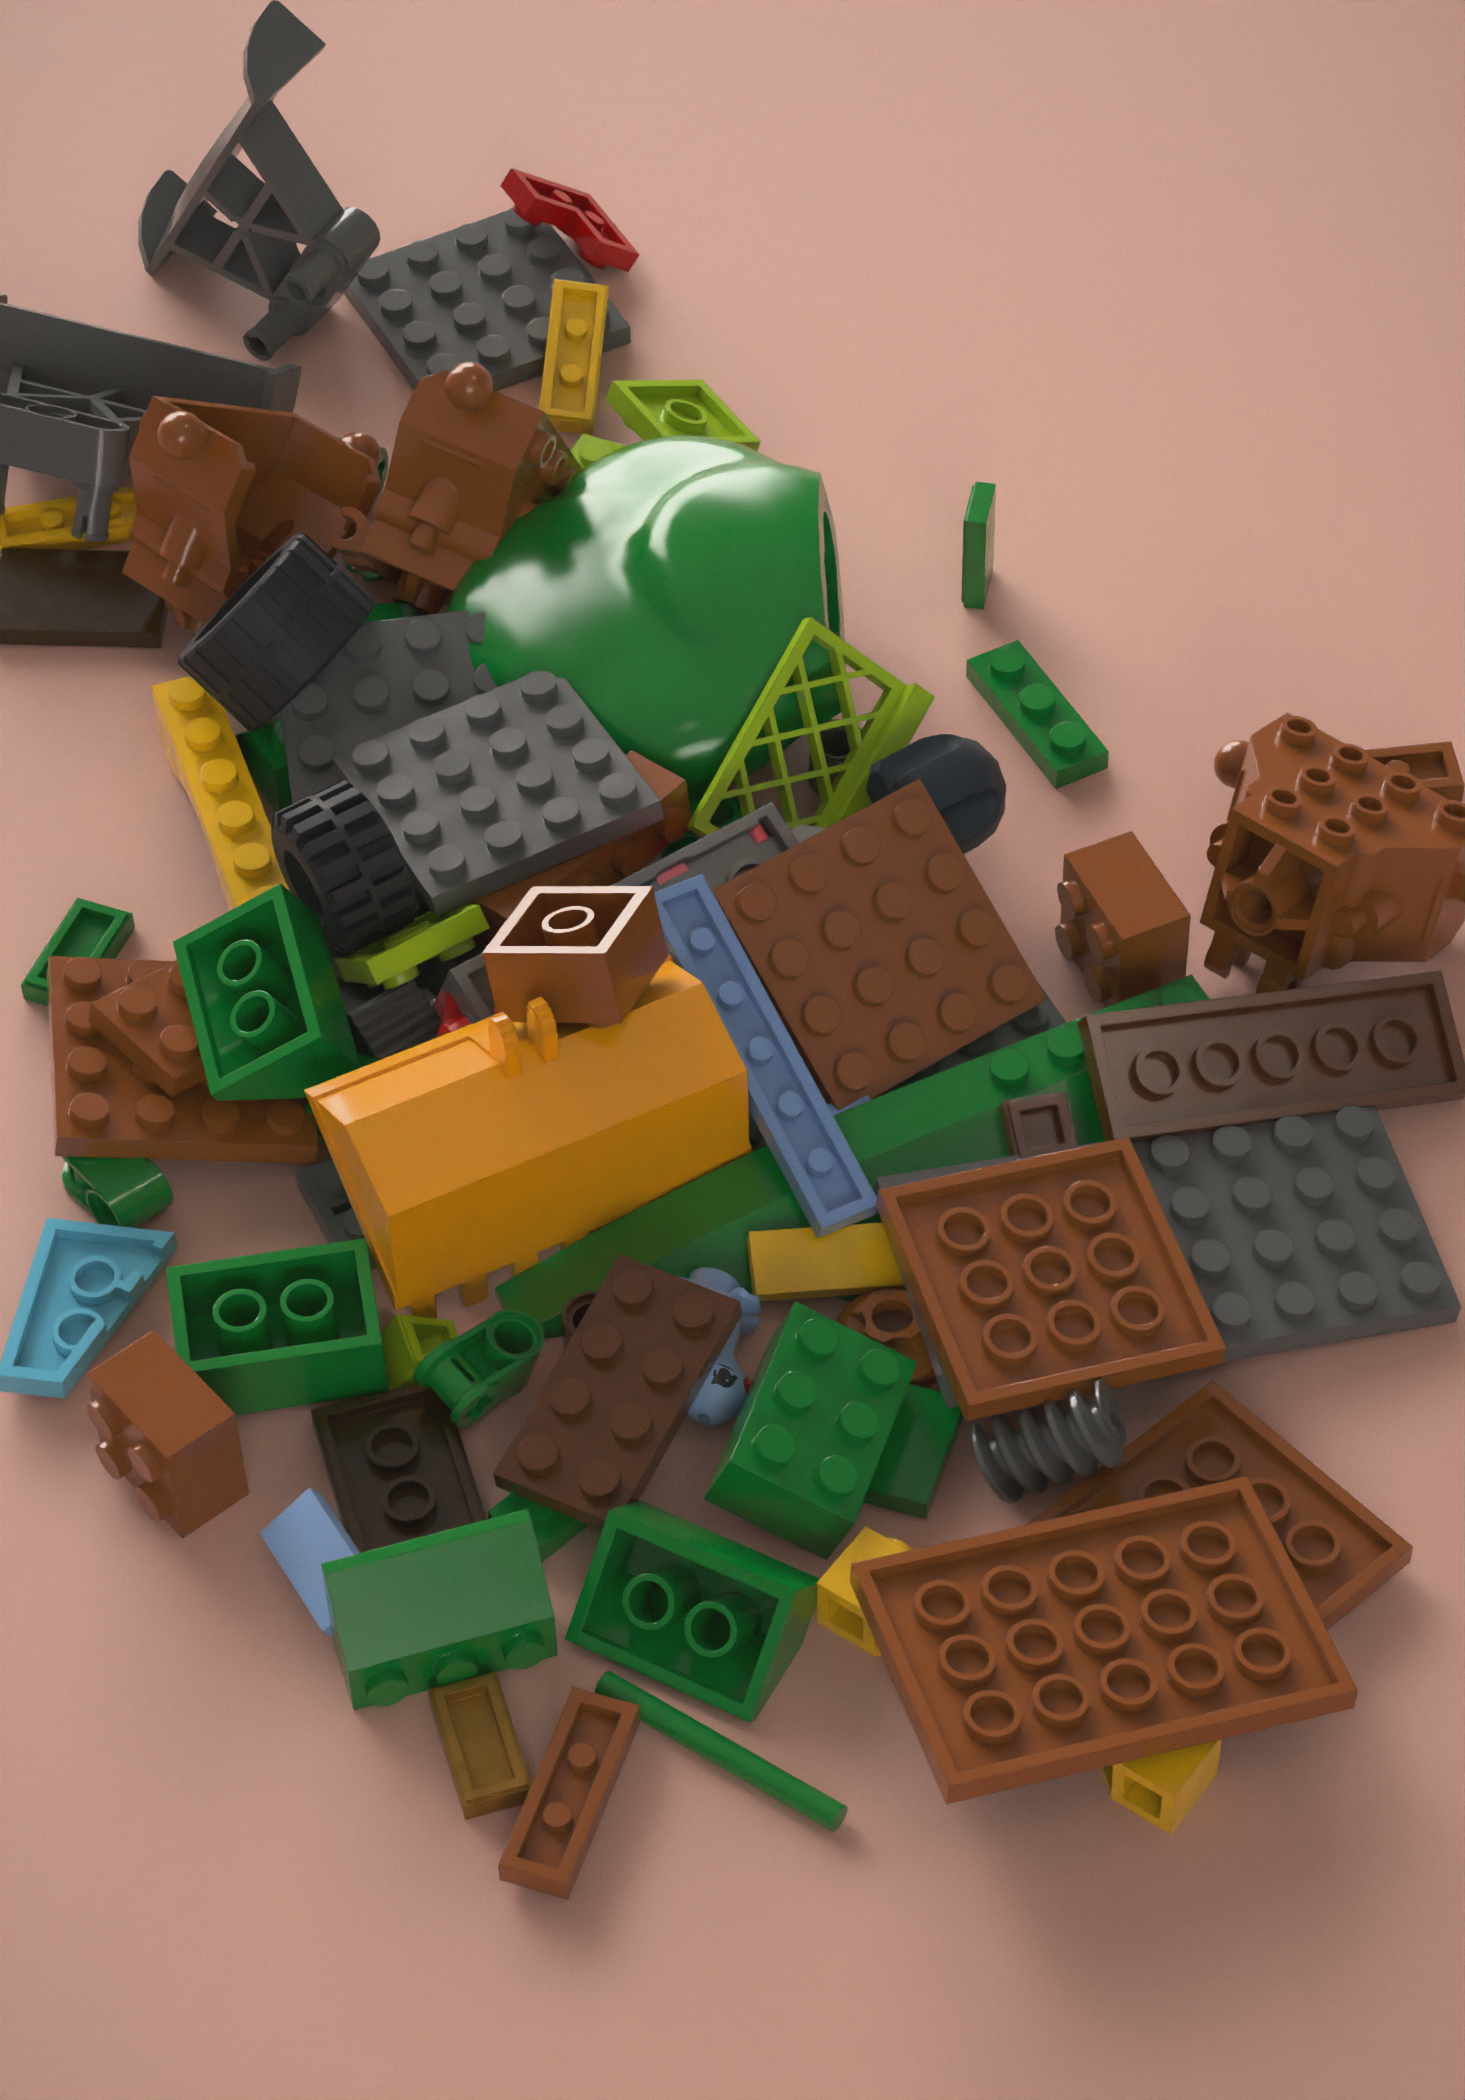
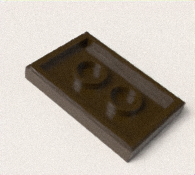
[0,548,168,648]
[311,1383,487,1553]

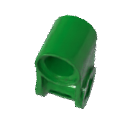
[62,1156,174,1228]
[413,1309,545,1429]

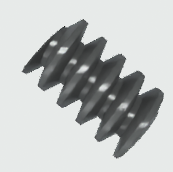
[972,1378,1126,1504]

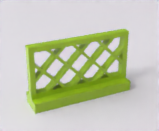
[686,617,935,838]

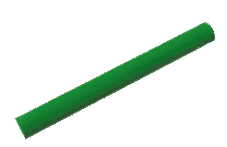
[595,1671,848,1832]

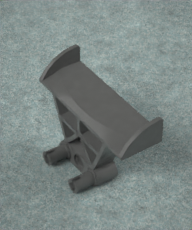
[138,0,381,361]
[0,294,301,542]

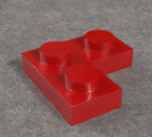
[500,168,640,272]

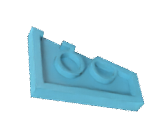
[0,1218,178,1399]

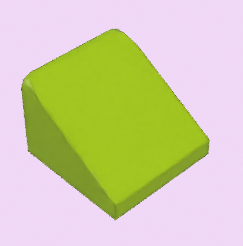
[381,1314,458,1390]

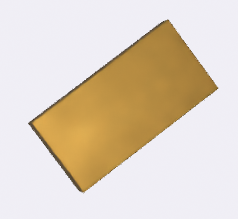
[427,1671,532,1820]

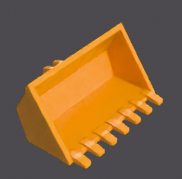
[304,953,752,1318]

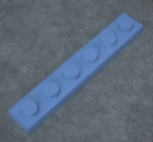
[654,874,878,1239]

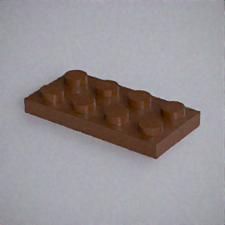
[493,1254,742,1530]

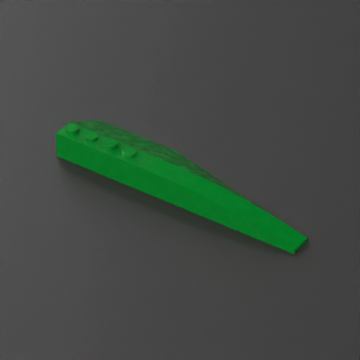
[495,974,1210,1339]

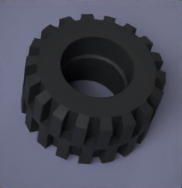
[271,780,416,957]

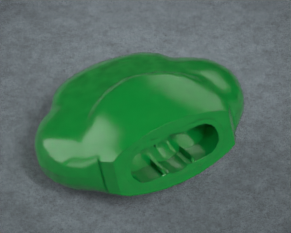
[448,435,846,800]

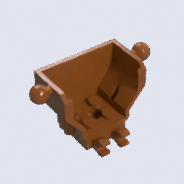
[327,362,583,616]
[121,396,381,633]
[1200,712,1465,994]

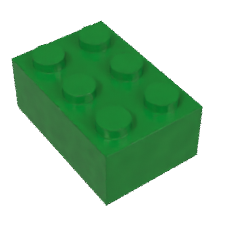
[166,1238,388,1415]
[703,1301,917,1560]

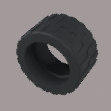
[178,532,375,731]

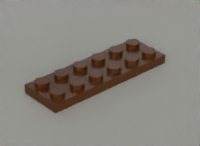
[1078,970,1465,1143]

